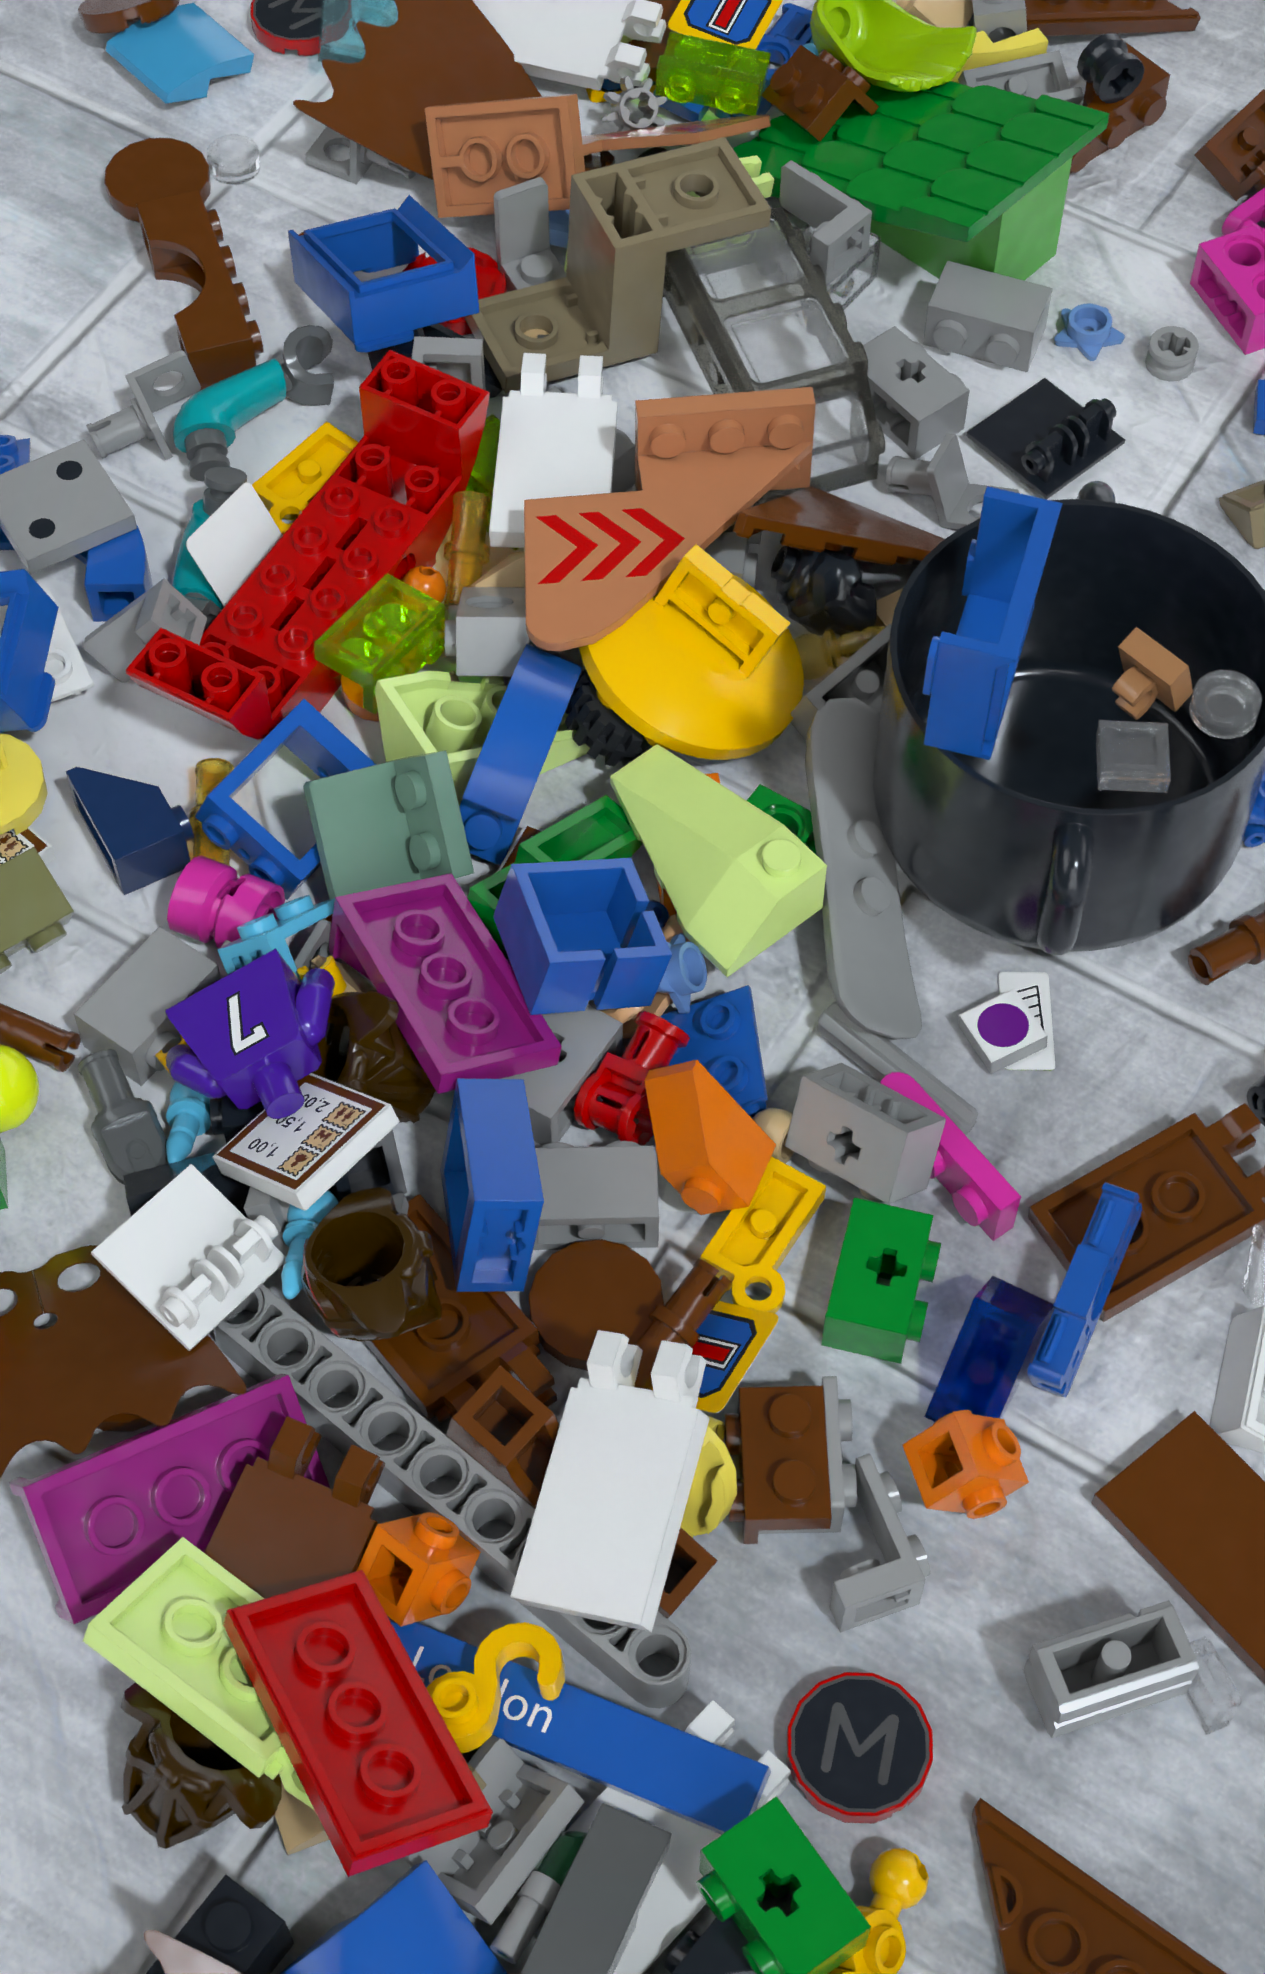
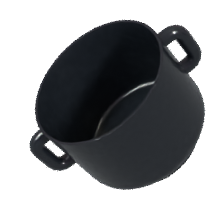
[873,481,1265,955]

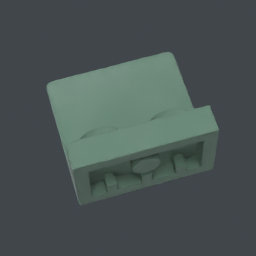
[303,750,474,899]

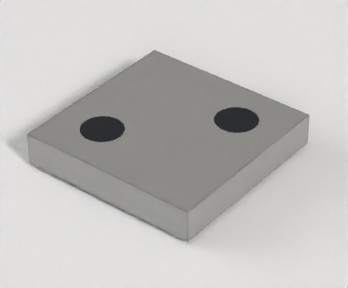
[0,439,137,575]

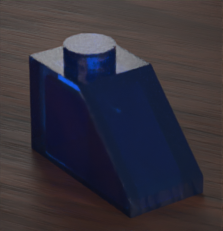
[924,1276,1054,1422]

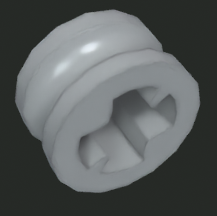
[1145,326,1199,382]

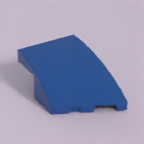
[280,1860,508,1974]

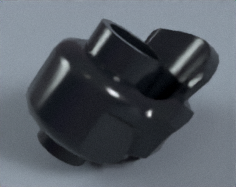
[771,545,877,639]

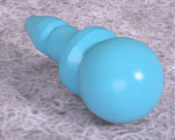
[166,1082,211,1164]
[281,1191,339,1299]

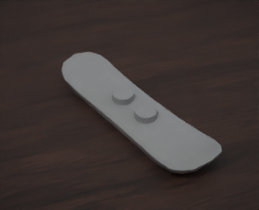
[805,698,922,1039]

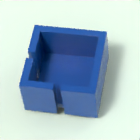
[493,858,672,1015]

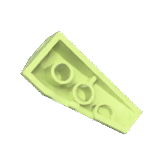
[610,744,827,977]

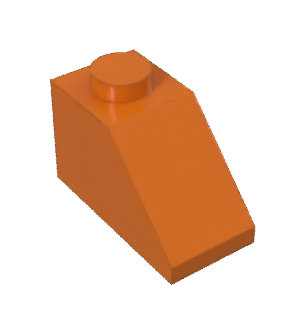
[644,1060,776,1215]

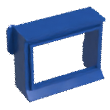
[288,195,480,353]
[923,486,1063,760]
[0,569,59,732]

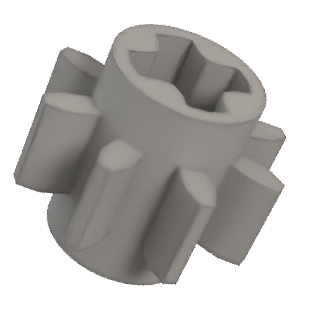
[601,76,667,132]

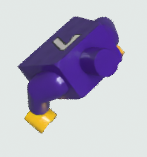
[155,948,347,1119]

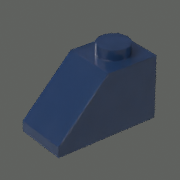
[66,767,194,895]

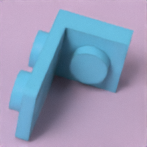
[217,895,335,983]

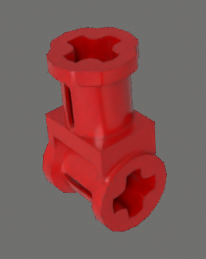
[574,1011,690,1146]

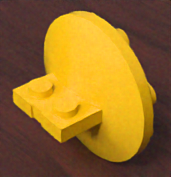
[579,544,804,760]

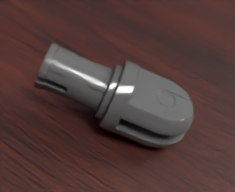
[77,1049,169,1185]

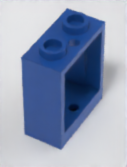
[195,699,376,900]
[440,1078,544,1292]

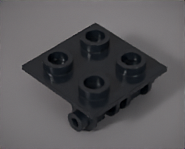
[966,378,1125,499]

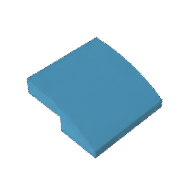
[105,3,254,104]

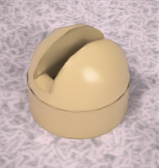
[752,1108,794,1164]

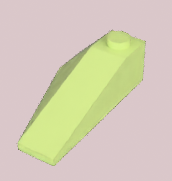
[374,671,590,806]

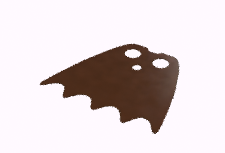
[293,0,542,180]
[0,1245,247,1478]

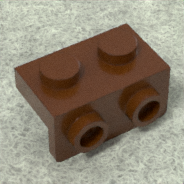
[761,45,879,141]
[1194,89,1265,201]
[725,1386,832,1544]

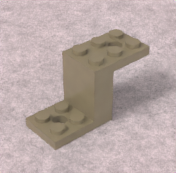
[465,137,771,393]

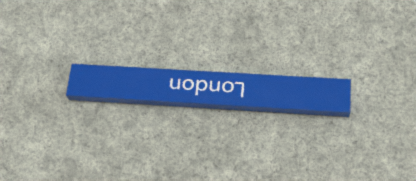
[387,1616,771,1835]

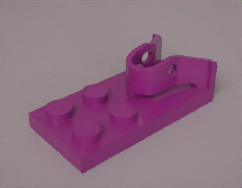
[329,873,562,1094]
[9,1374,331,1624]

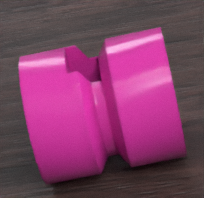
[167,855,285,949]

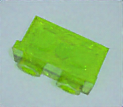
[655,32,771,115]
[314,573,445,714]

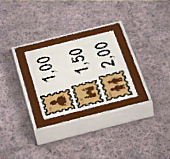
[213,1073,400,1211]

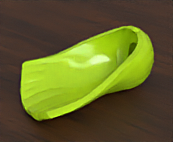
[810,0,976,92]

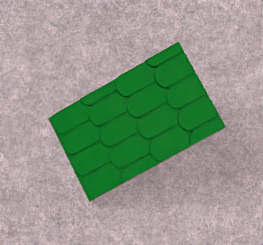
[733,81,1110,281]

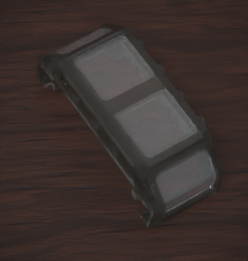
[663,207,885,507]

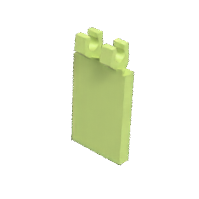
[83,1537,314,1809]

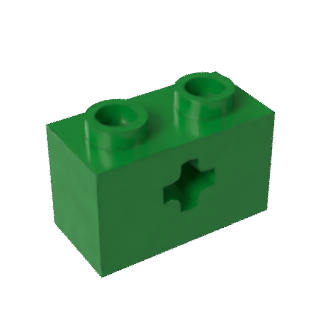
[821,1197,941,1364]
[696,1796,871,1974]

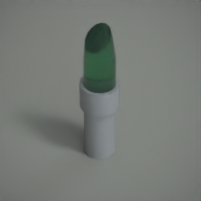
[490,1831,587,1964]

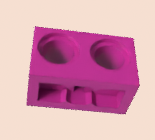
[1190,225,1265,355]

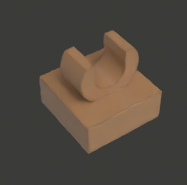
[1112,627,1193,720]

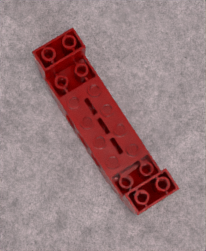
[126,350,489,740]

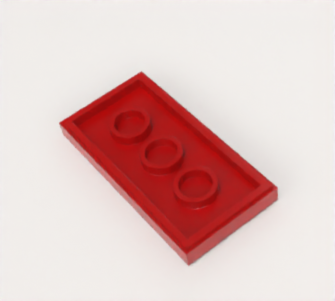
[223,1570,493,1877]

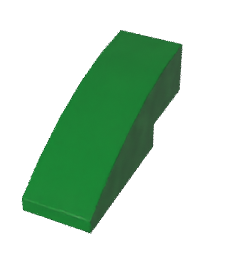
[467,795,643,960]

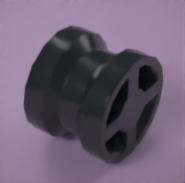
[1077,33,1144,103]

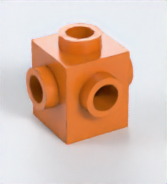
[902,1410,1029,1519]
[357,1512,481,1627]

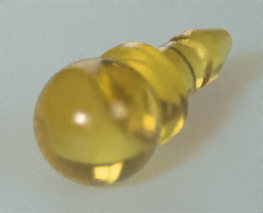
[794,626,885,680]

